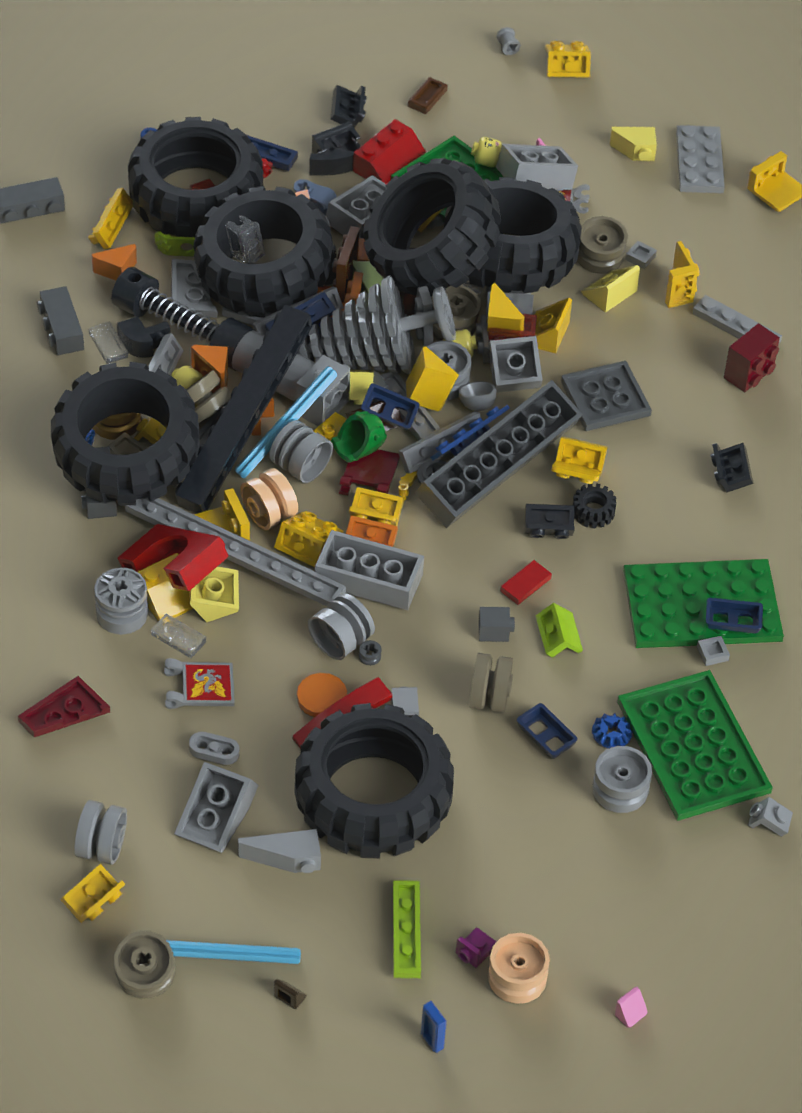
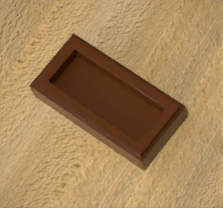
[408,77,448,114]

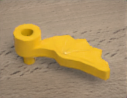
[398,471,418,500]

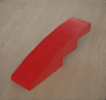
[292,677,392,749]

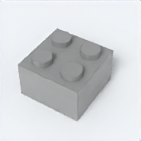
[489,336,543,393]

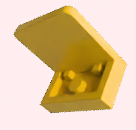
[747,151,802,212]
[551,436,608,484]

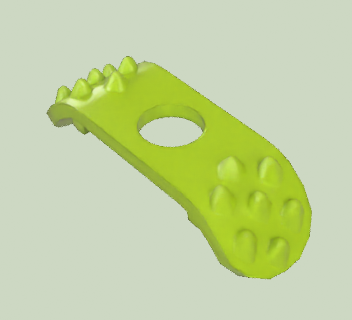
[154,231,195,256]

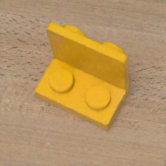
[545,41,591,77]
[665,241,700,308]
[194,488,250,541]
[274,511,344,567]

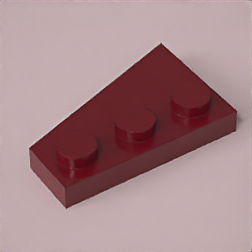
[18,676,110,738]

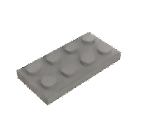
[676,125,724,193]

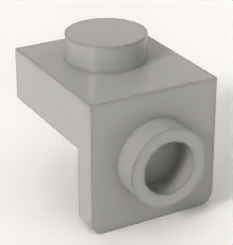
[748,797,793,837]

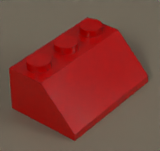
[353,119,427,184]

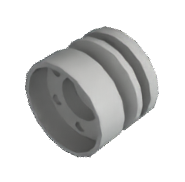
[270,420,333,483]
[94,567,148,635]
[308,593,375,660]

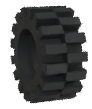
[573,483,617,529]

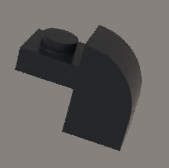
[117,316,171,358]

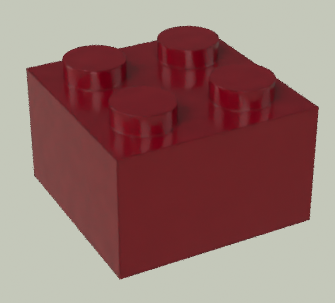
[724,323,780,393]

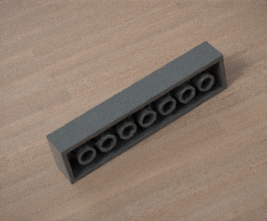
[415,380,583,529]

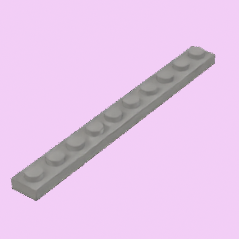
[125,497,346,606]

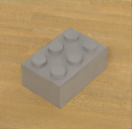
[496,144,578,191]

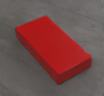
[500,560,552,605]

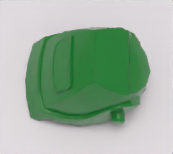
[331,411,387,463]

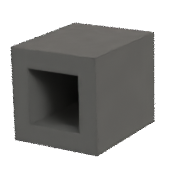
[478,607,515,642]

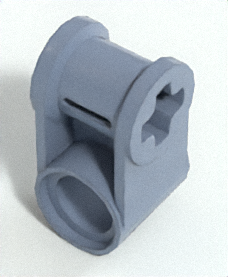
[294,179,337,215]

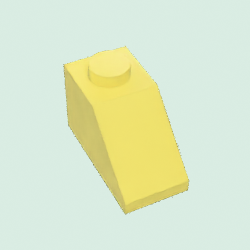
[610,127,657,161]
[349,370,374,405]

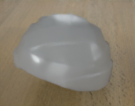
[459,381,497,411]

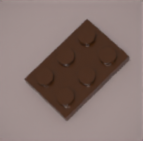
[332,226,360,303]

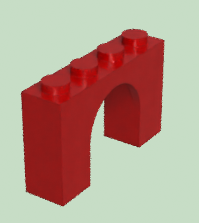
[117,524,229,592]

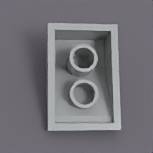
[326,175,387,239]
[174,762,259,853]

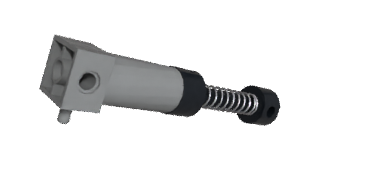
[111,267,350,426]

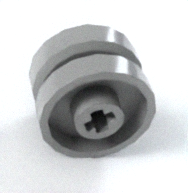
[427,341,471,400]
[592,746,652,813]
[75,800,127,865]

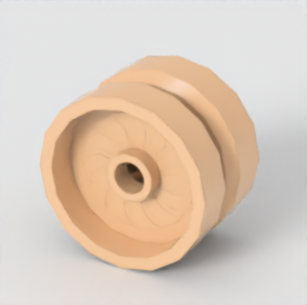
[240,468,298,530]
[488,933,550,1004]

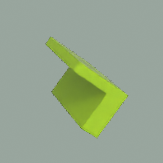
[535,603,583,658]

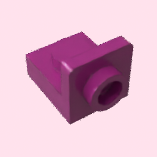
[456,927,497,968]

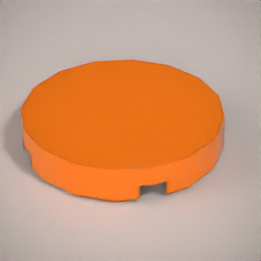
[297,673,347,717]

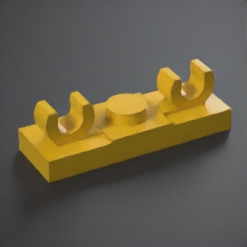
[88,188,133,250]

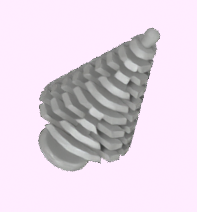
[298,275,456,374]

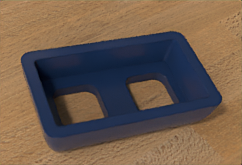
[361,383,420,430]
[706,598,763,634]
[517,703,578,759]

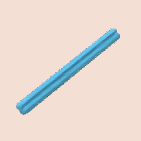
[235,366,337,478]
[166,940,301,964]

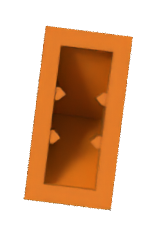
[92,244,137,281]

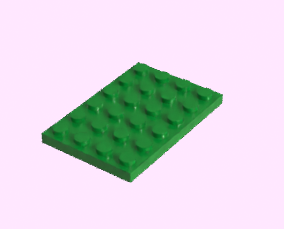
[623,559,784,648]
[617,670,773,821]

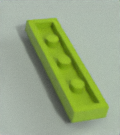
[393,880,421,978]

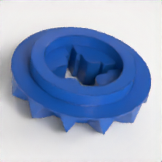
[592,713,633,748]

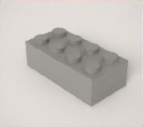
[315,530,424,610]

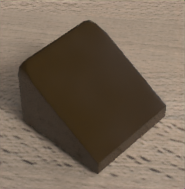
[274,979,307,1009]

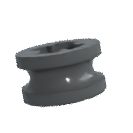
[359,640,382,666]

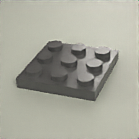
[561,360,652,431]

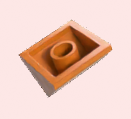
[191,345,228,393]

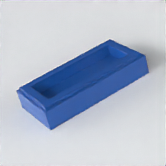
[421,1001,446,1053]

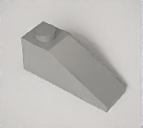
[238,829,321,873]

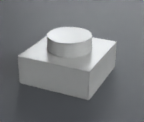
[625,241,657,269]
[697,636,730,666]

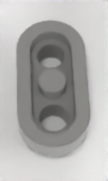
[189,732,239,765]

